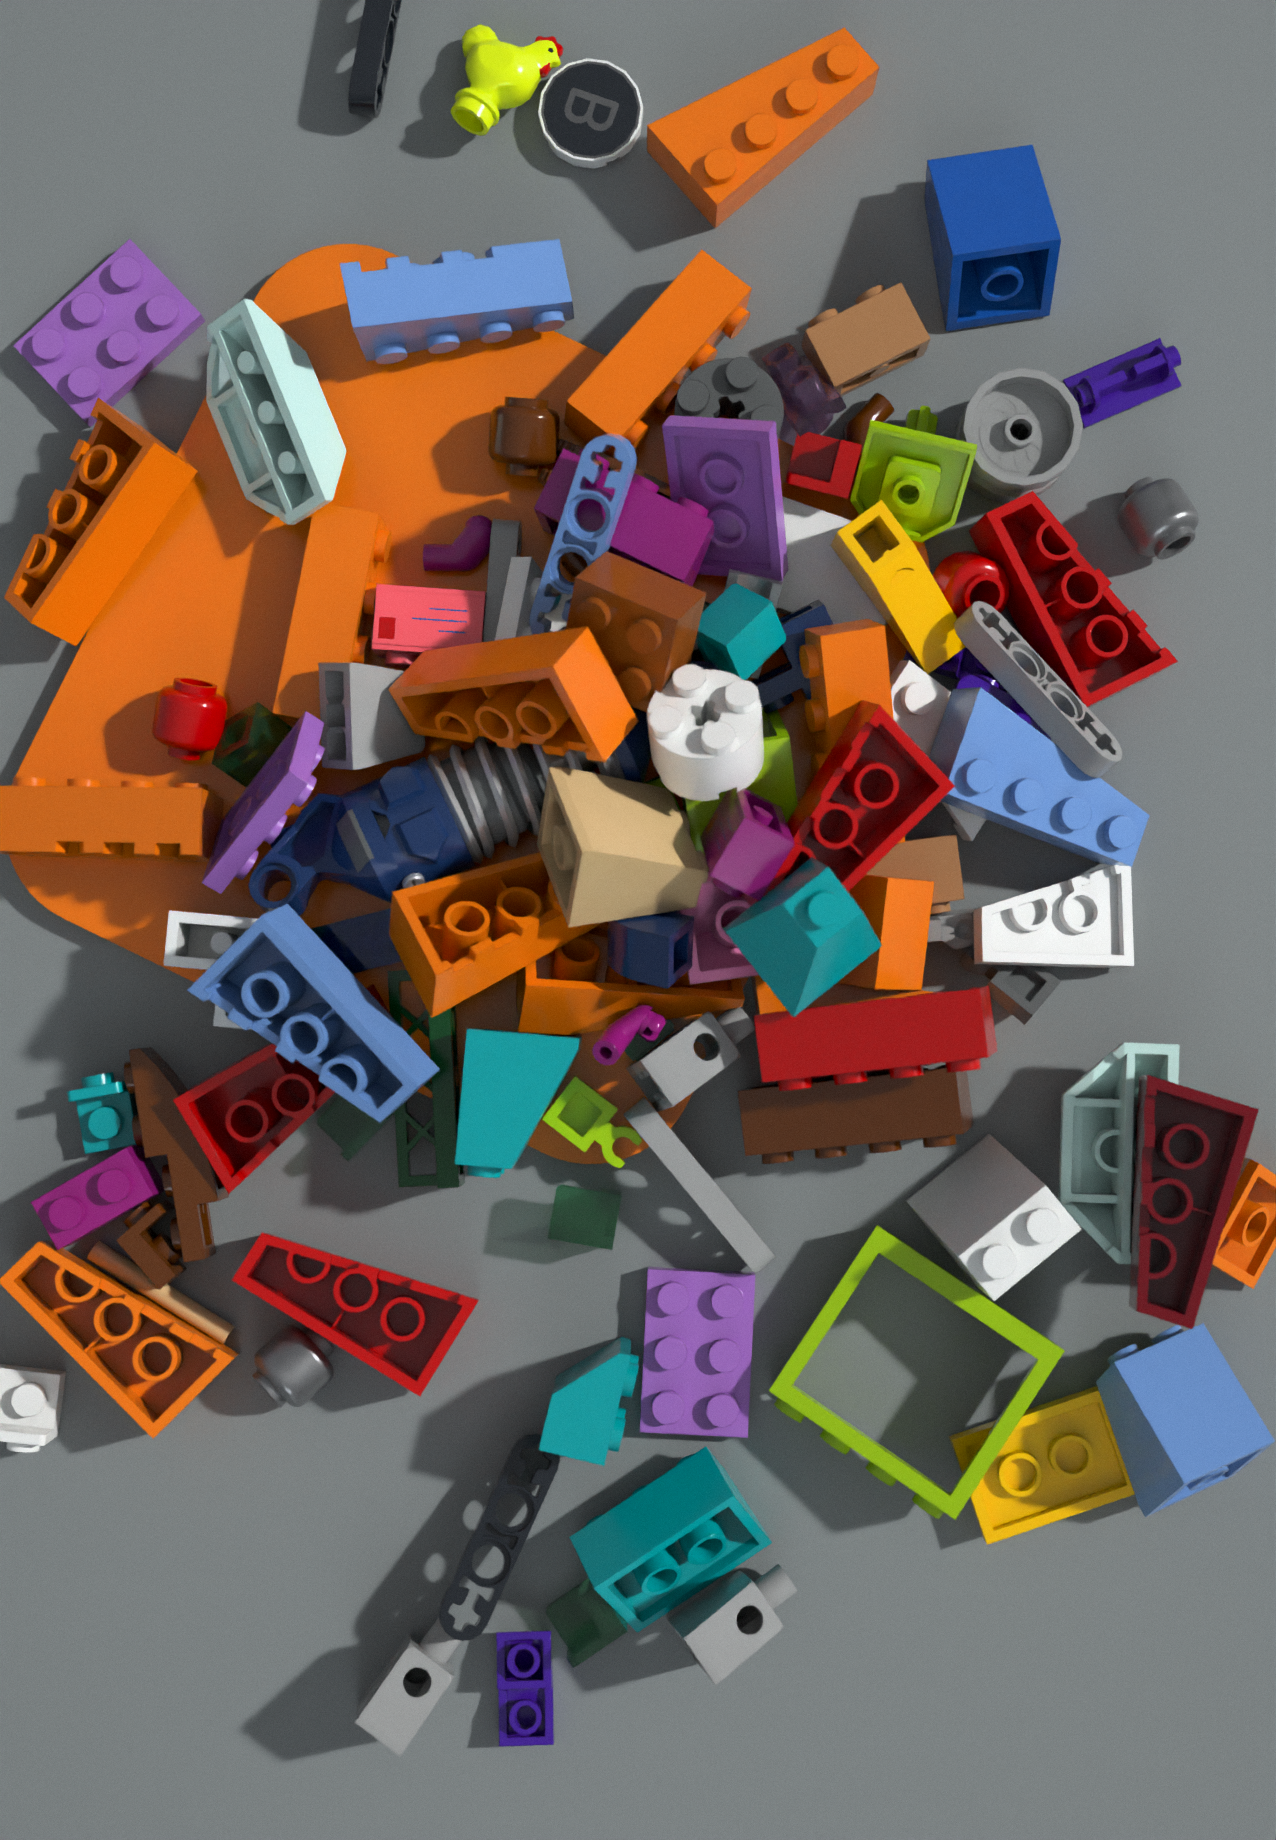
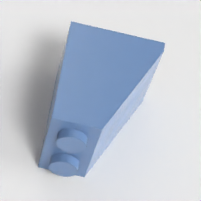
[1096,1323,1275,1517]

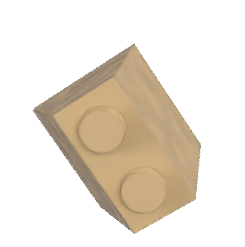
[537,766,708,928]

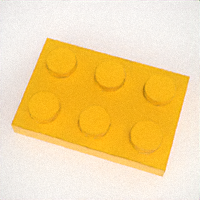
[949,1386,1135,1545]

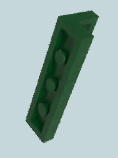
[387,970,465,1189]

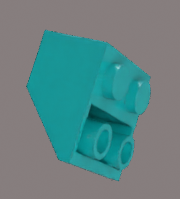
[539,1337,639,1466]

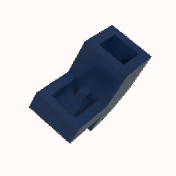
[750,599,833,713]
[607,911,694,989]

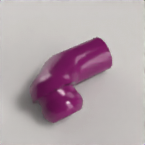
[423,515,492,572]

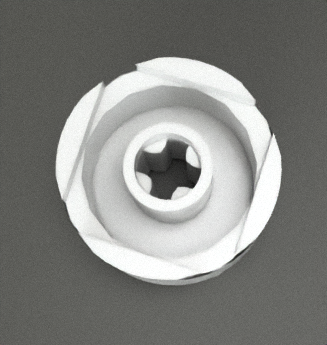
[647,664,764,801]

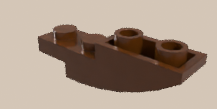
[124,1047,229,1263]

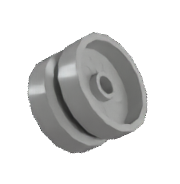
[954,367,1083,503]

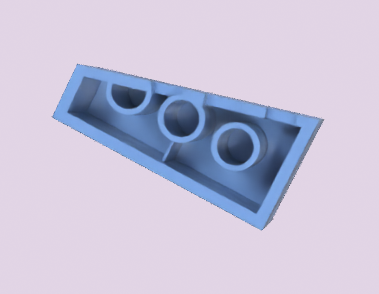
[339,239,574,364]
[929,687,1150,867]
[187,903,440,1122]

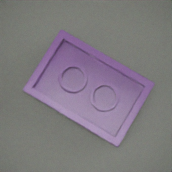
[13,239,205,427]
[662,415,789,581]
[202,711,325,894]
[640,1267,755,1438]

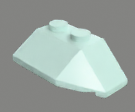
[206,299,347,525]
[1058,1042,1179,1264]

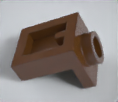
[116,1200,186,1290]

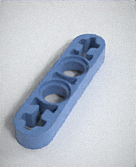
[529,433,637,635]

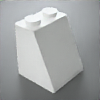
[906,1134,1082,1301]

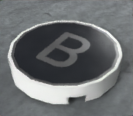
[538,58,643,169]

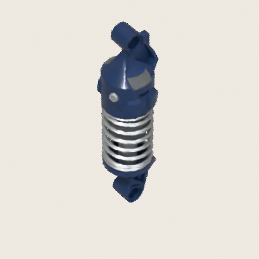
[249,660,719,916]

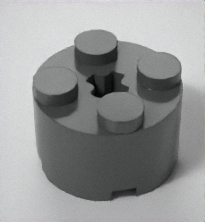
[674,356,784,441]

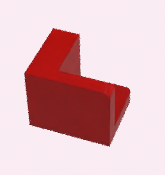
[785,430,862,499]

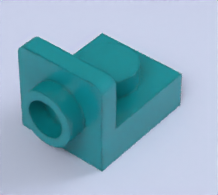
[67,1072,138,1154]

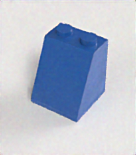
[924,144,1061,331]

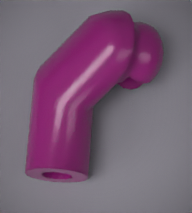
[592,1005,666,1065]

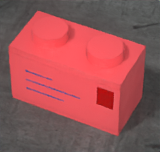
[372,584,486,669]

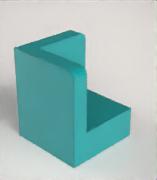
[696,583,786,680]

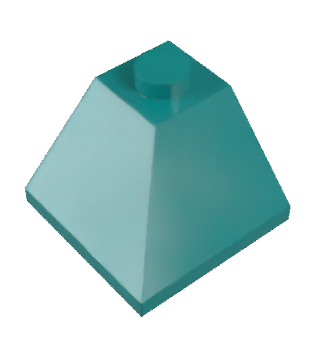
[723,857,882,1018]

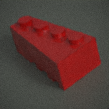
[969,491,1178,708]
[741,700,955,907]
[173,984,393,1194]
[754,986,997,1091]
[232,1232,479,1396]

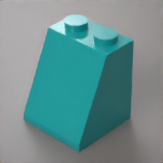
[455,1028,582,1178]

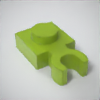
[542,1076,642,1168]

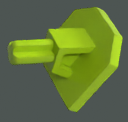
[850,405,977,543]

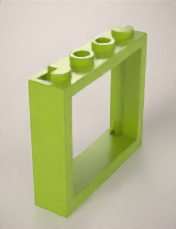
[769,1225,1065,1520]

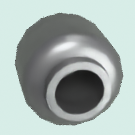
[1118,477,1199,560]
[251,1325,334,1408]

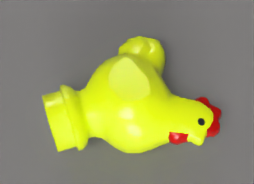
[451,24,563,136]

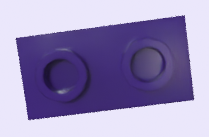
[1063,338,1182,429]

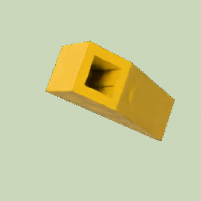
[830,500,966,674]

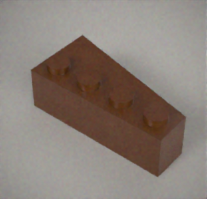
[738,1068,974,1164]

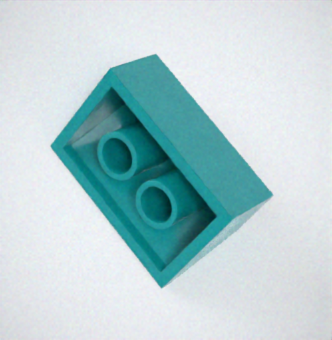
[569,1446,772,1633]

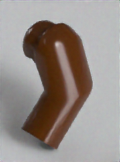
[843,393,895,469]

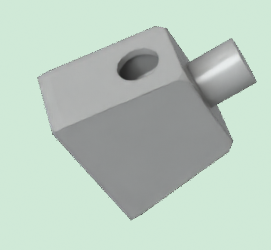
[318,662,425,770]
[626,1007,755,1112]
[667,1564,797,1685]
[355,1617,462,1757]

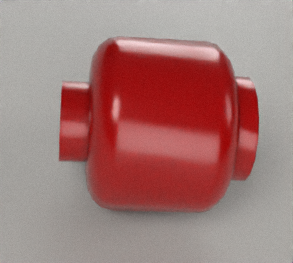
[933,550,1010,619]
[152,677,228,760]

